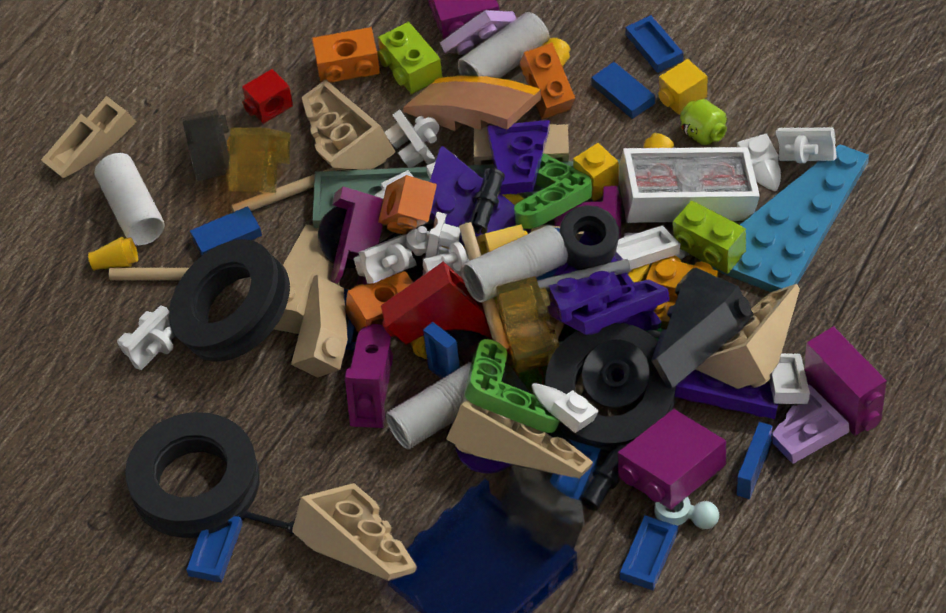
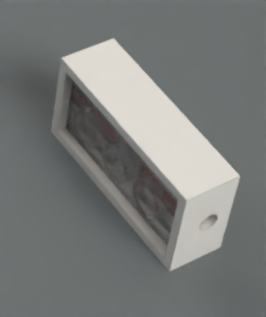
[619,147,760,223]

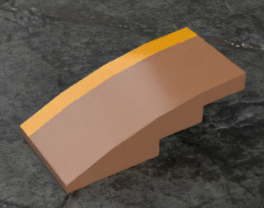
[403,75,541,131]

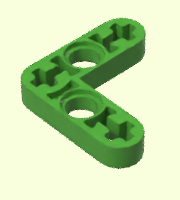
[514,153,592,229]
[464,339,560,433]

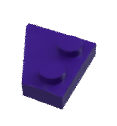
[549,271,623,323]

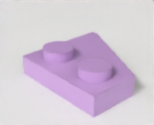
[440,10,516,55]
[772,385,849,464]

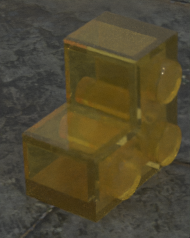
[226,128,291,193]
[496,276,559,374]

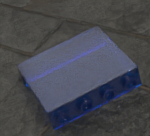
[388,479,578,613]

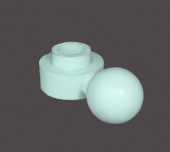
[654,497,719,529]

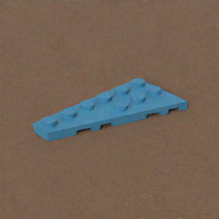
[700,144,869,292]

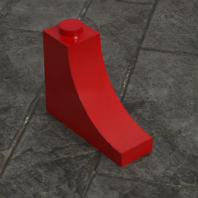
[381,261,508,345]

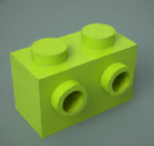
[377,22,442,94]
[673,200,746,274]

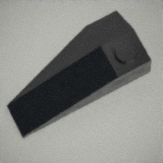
[651,268,754,389]

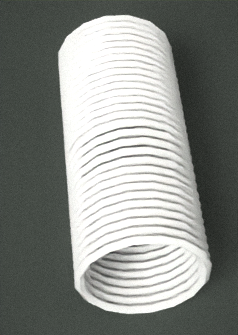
[458,12,549,78]
[94,153,165,245]
[462,225,568,303]
[386,362,483,449]

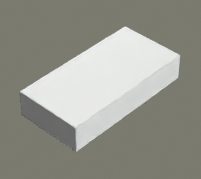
[614,225,680,269]
[769,353,810,404]

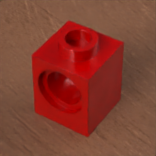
[242,69,293,124]

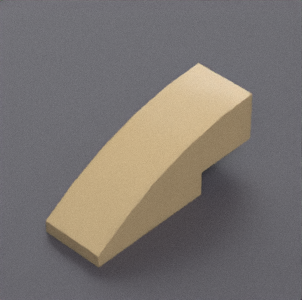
[41,96,136,178]

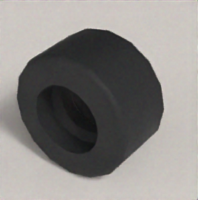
[559,205,619,270]

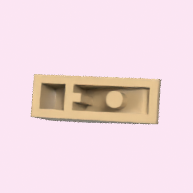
[291,275,348,377]

